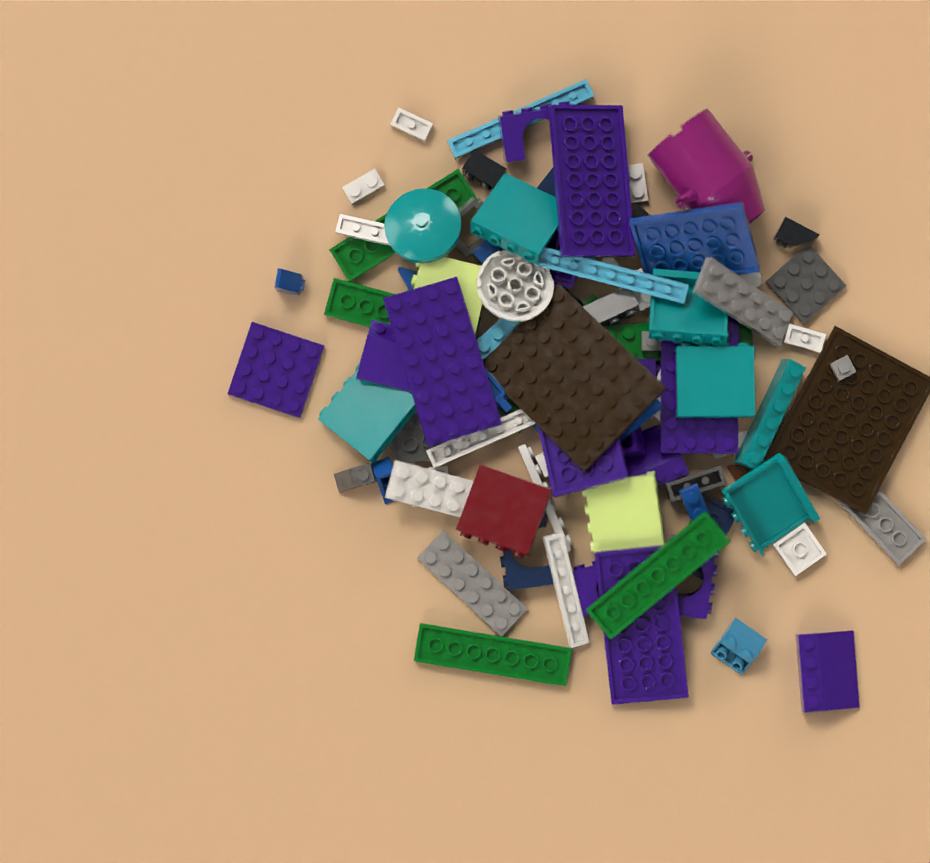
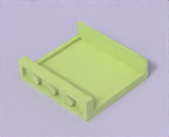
[411,257,482,334]
[582,471,665,553]

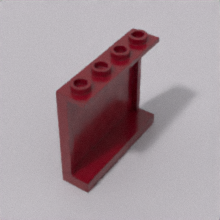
[456,464,553,558]

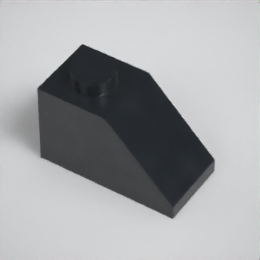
[773,217,820,249]

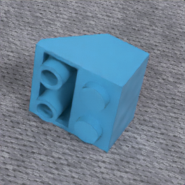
[710,617,767,675]

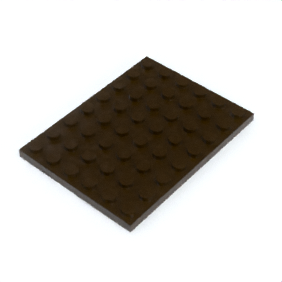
[483,284,667,473]
[763,326,930,515]

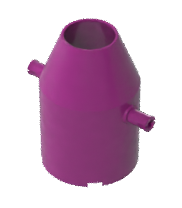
[647,108,766,224]

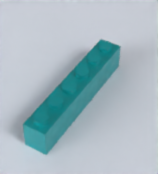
[734,359,806,471]

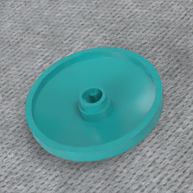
[384,188,462,263]

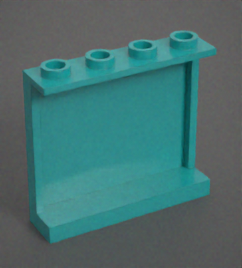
[470,173,558,265]
[648,269,728,346]
[675,343,755,418]
[318,363,416,464]
[721,453,820,556]

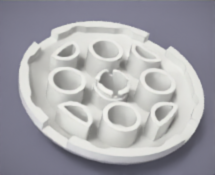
[477,250,554,321]

